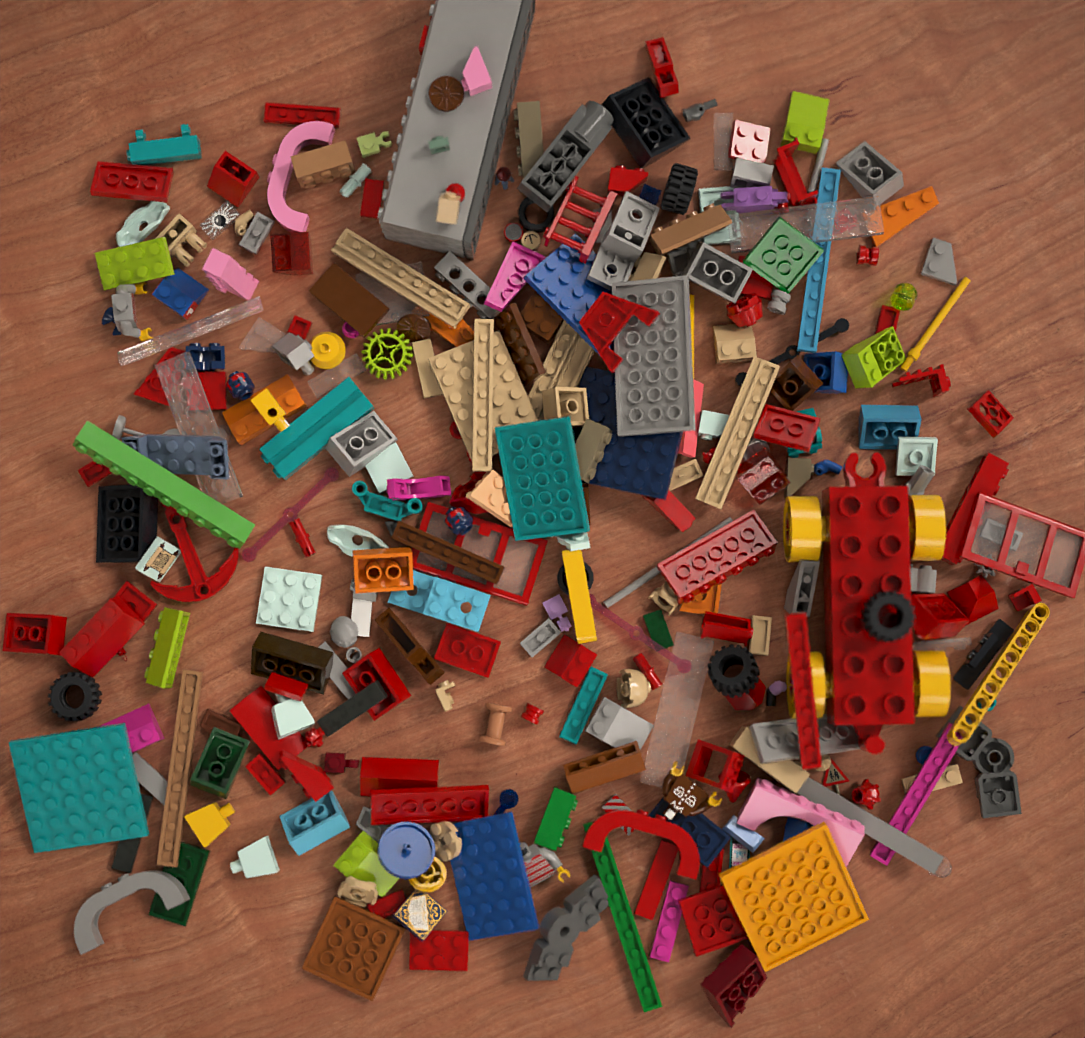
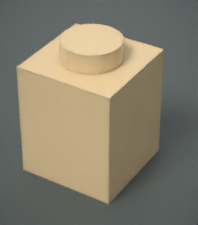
[436,192,461,224]

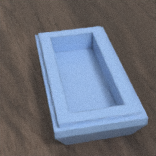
[722,815,765,853]

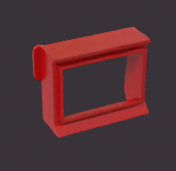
[773,138,818,212]

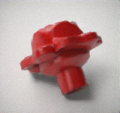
[304,728,325,747]

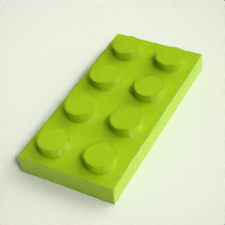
[94,237,175,290]

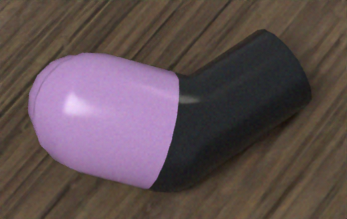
[766,681,787,706]

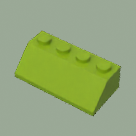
[144,607,190,688]

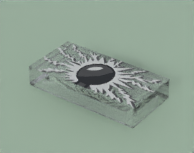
[199,201,240,241]

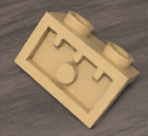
[436,680,455,711]

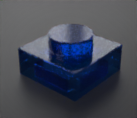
[639,184,662,206]

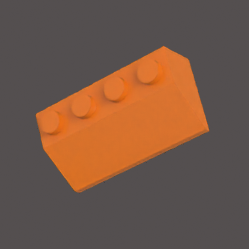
[222,374,307,445]

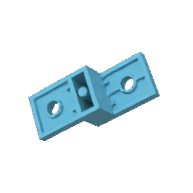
[388,570,491,632]

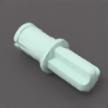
[340,163,372,198]

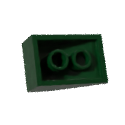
[190,727,250,800]

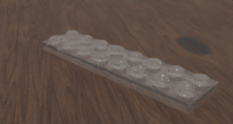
[728,196,884,254]
[154,352,243,504]
[640,632,714,788]

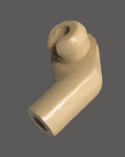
[234,209,255,236]

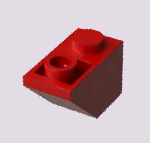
[607,166,648,196]

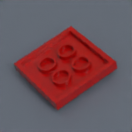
[678,884,749,957]

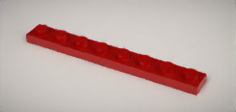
[785,612,822,770]

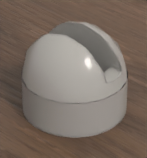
[346,647,362,663]

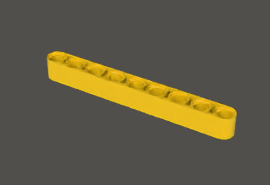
[947,603,1050,746]

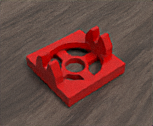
[967,390,1014,438]

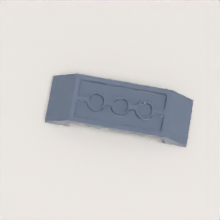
[122,434,230,479]

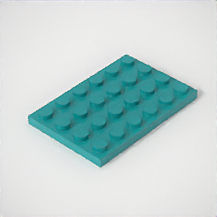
[495,416,590,541]

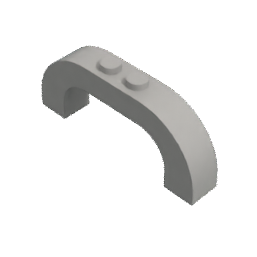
[74,870,190,955]

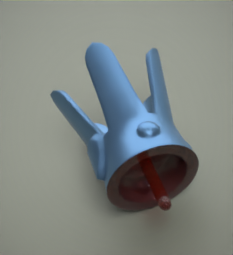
[494,167,514,190]

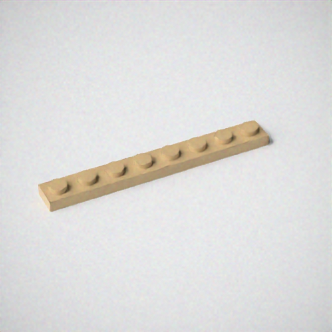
[472,319,494,472]

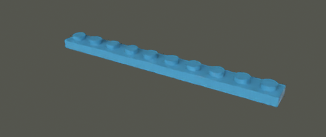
[797,167,841,353]

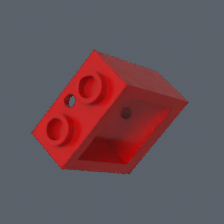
[685,739,745,793]

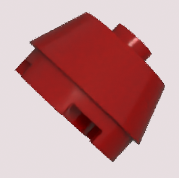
[726,293,763,327]

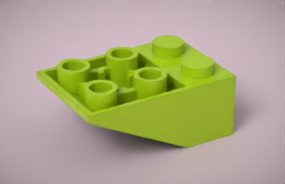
[841,326,906,388]

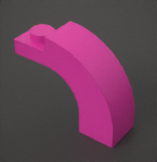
[386,476,451,501]

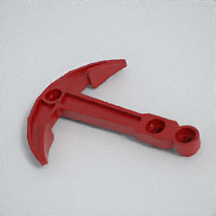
[150,503,239,602]

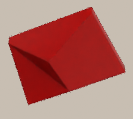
[947,575,999,625]

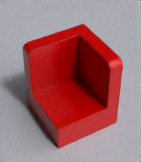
[1008,584,1042,611]

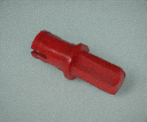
[633,653,663,690]

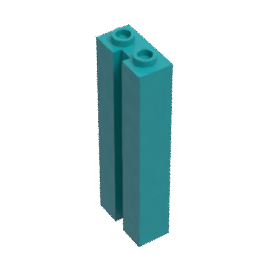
[260,377,375,480]

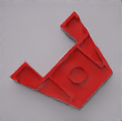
[579,292,660,373]

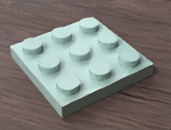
[256,566,323,632]

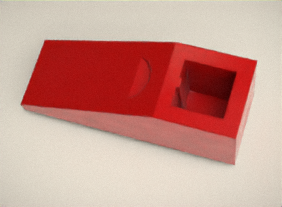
[279,750,334,802]

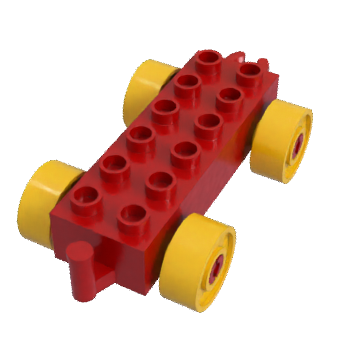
[783,452,950,755]

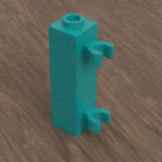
[126,124,202,165]

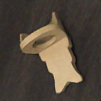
[648,582,678,616]

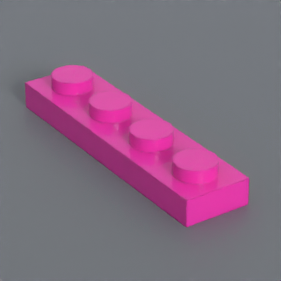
[650,880,689,962]

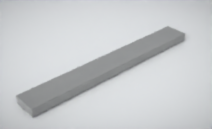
[797,777,944,874]

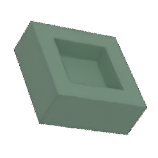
[428,136,450,154]

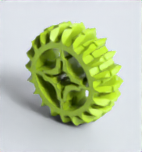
[361,328,413,380]

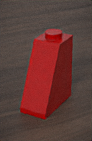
[641,490,696,532]

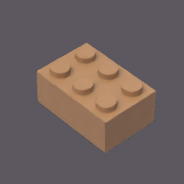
[290,140,355,189]

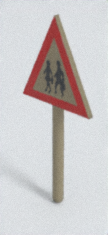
[823,757,850,795]

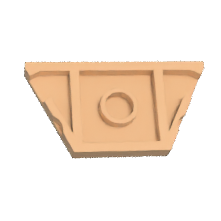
[466,470,513,528]

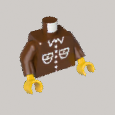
[662,761,722,821]

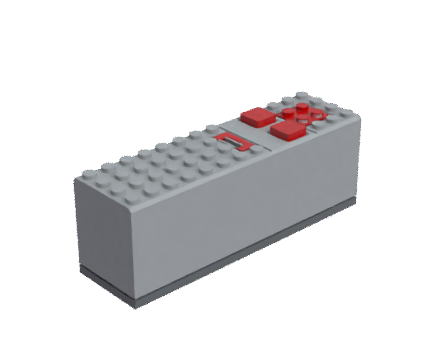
[378,0,536,260]

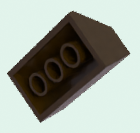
[251,631,334,695]

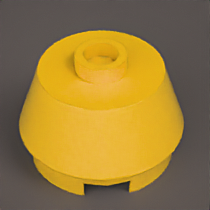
[309,332,346,369]
[408,856,446,892]

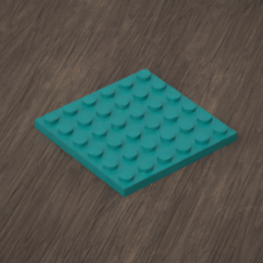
[9,723,149,853]

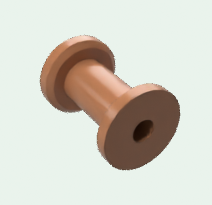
[479,702,513,746]

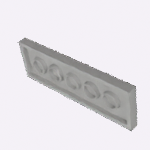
[749,714,860,764]

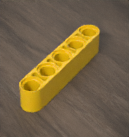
[562,549,597,644]

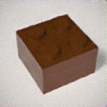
[520,291,564,344]
[770,355,823,411]

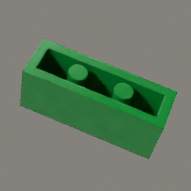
[534,786,578,851]

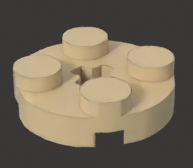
[429,821,462,862]
[338,877,378,907]

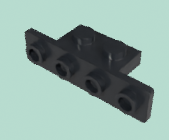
[953,619,1014,690]

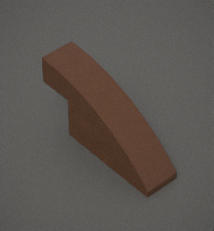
[375,608,445,685]

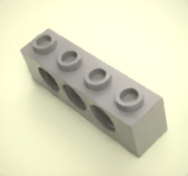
[434,251,500,319]

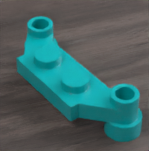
[352,481,423,521]

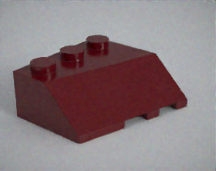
[700,944,767,1028]

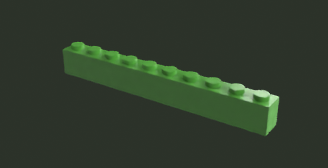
[72,421,255,549]

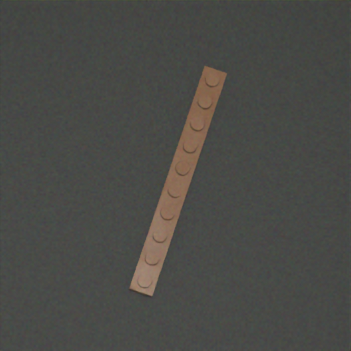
[157,670,203,867]

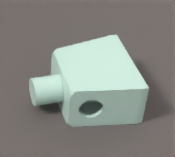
[271,694,315,740]
[230,835,280,878]

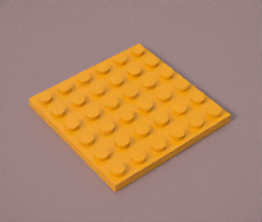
[719,821,869,972]

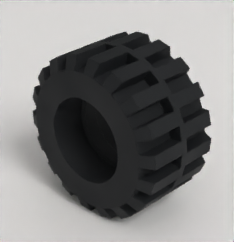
[661,163,698,215]
[861,591,916,642]
[708,644,760,698]
[48,672,102,721]

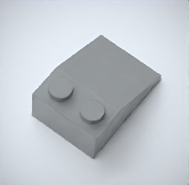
[836,141,904,208]
[325,411,397,477]
[585,697,654,750]

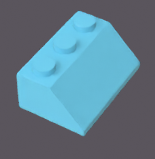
[279,790,350,856]

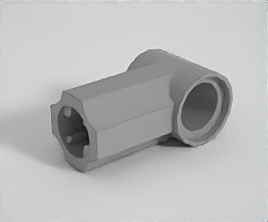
[904,465,935,495]

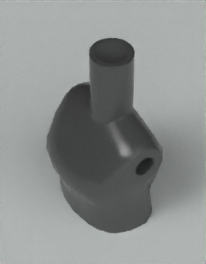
[682,99,718,122]

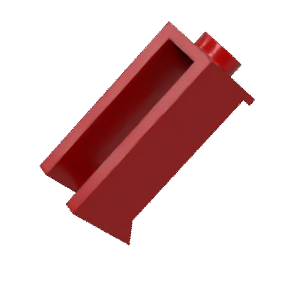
[700,611,754,646]

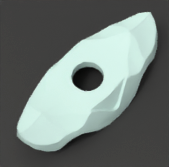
[116,201,170,247]
[327,524,389,557]

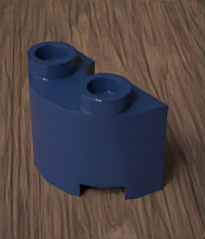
[186,343,225,372]

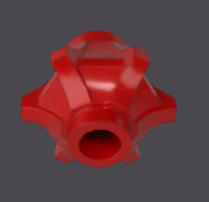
[851,779,881,810]

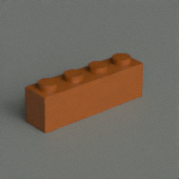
[563,741,646,794]

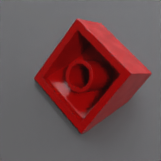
[544,635,597,688]

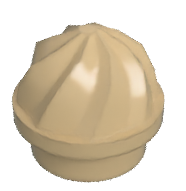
[815,754,831,771]

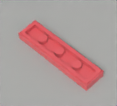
[678,379,704,458]

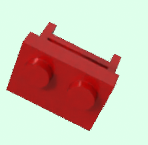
[892,364,951,397]

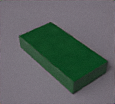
[643,609,674,652]

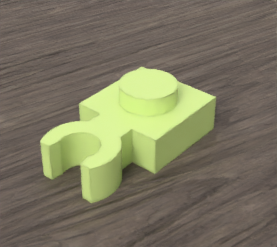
[357,131,392,157]

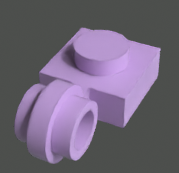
[542,594,572,632]

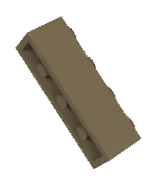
[514,101,544,180]

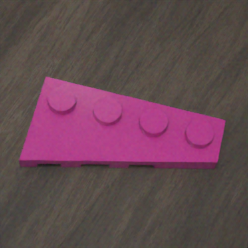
[484,242,546,312]

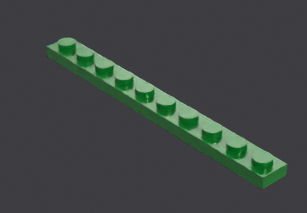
[583,821,663,1013]

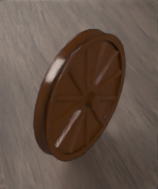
[429,76,464,111]
[397,314,431,342]

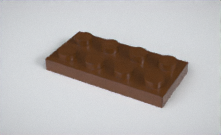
[494,302,546,387]

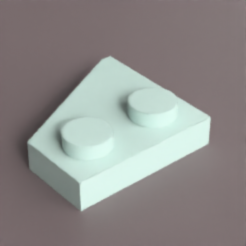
[552,532,590,551]

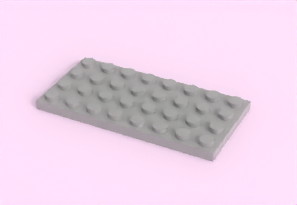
[612,275,695,437]

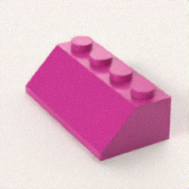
[98,703,165,753]

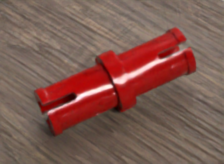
[289,518,316,558]

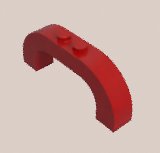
[582,809,700,880]

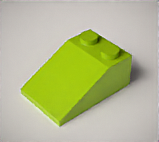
[780,91,829,154]
[333,831,399,897]

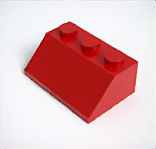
[342,648,412,721]

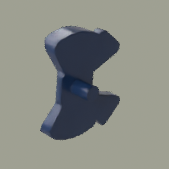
[102,307,122,336]

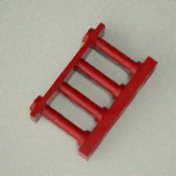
[543,176,617,264]

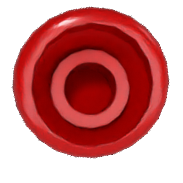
[718,770,751,803]

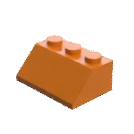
[352,547,414,593]

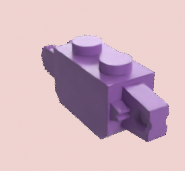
[720,186,788,214]

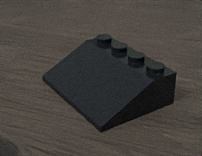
[601,77,690,169]
[96,485,158,563]

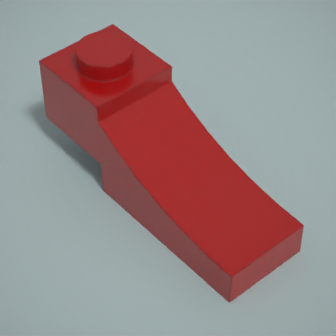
[645,37,679,98]

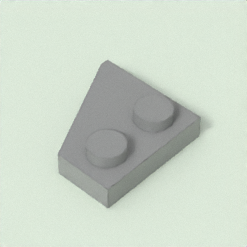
[920,237,957,286]

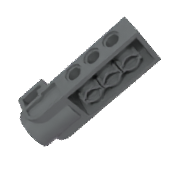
[517,101,614,212]

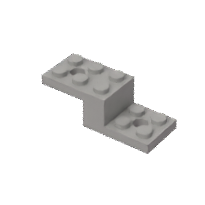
[586,191,660,291]

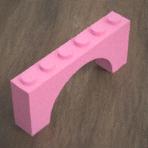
[737,777,865,867]

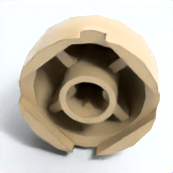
[616,669,651,708]

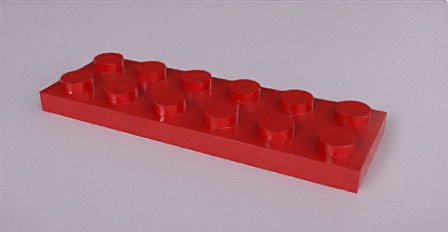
[371,785,489,825]

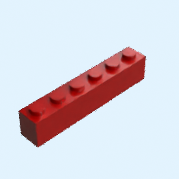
[941,452,1009,566]

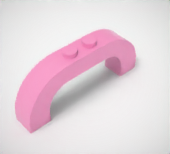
[267,121,335,237]

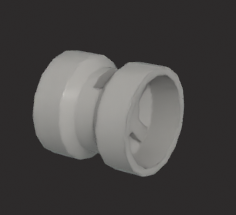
[767,290,791,315]

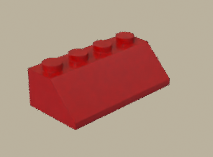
[911,593,970,640]
[59,596,146,677]

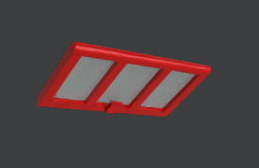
[958,491,1085,599]
[412,502,548,606]

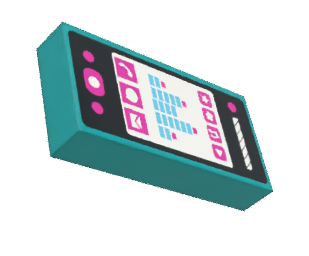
[729,837,750,869]

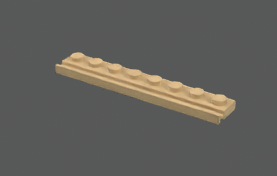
[331,228,470,329]
[695,356,780,509]

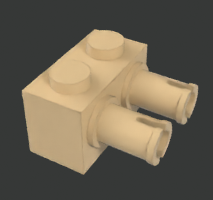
[155,214,207,267]

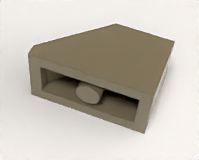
[784,458,814,498]

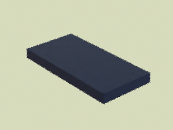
[648,798,731,868]

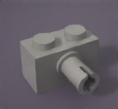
[272,332,315,376]

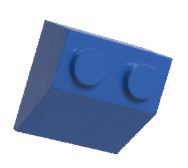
[804,351,848,394]

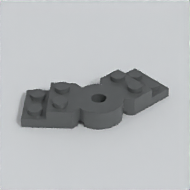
[936,706,1022,818]
[523,874,609,981]

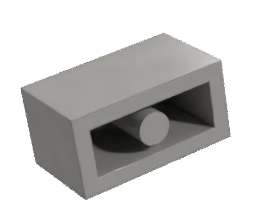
[730,158,774,188]

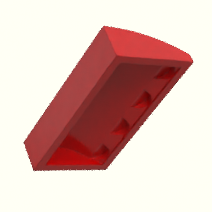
[229,686,307,771]

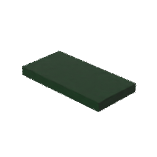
[148,841,211,926]

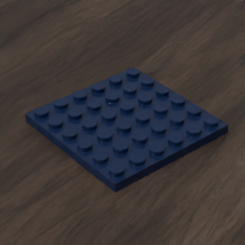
[572,367,683,500]

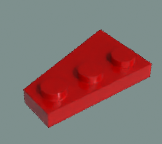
[134,346,186,407]

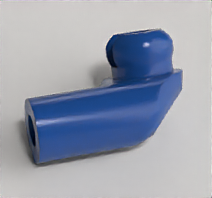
[814,459,842,476]

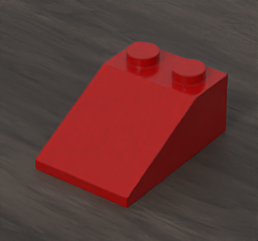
[2,613,67,656]

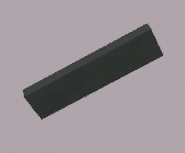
[317,680,388,737]
[112,794,153,873]

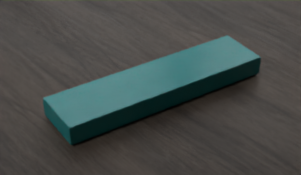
[559,666,608,745]

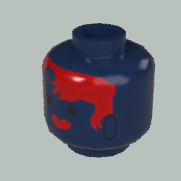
[226,371,255,401]
[445,507,473,535]

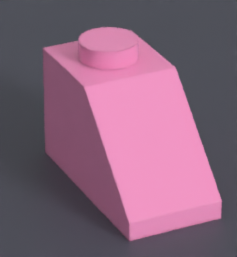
[461,46,492,96]

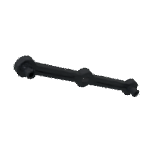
[735,318,849,387]

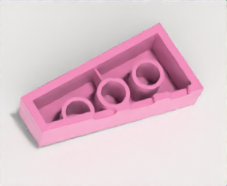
[202,248,259,301]

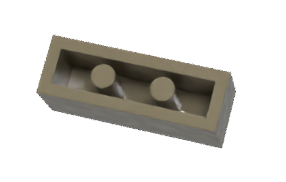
[575,419,612,484]

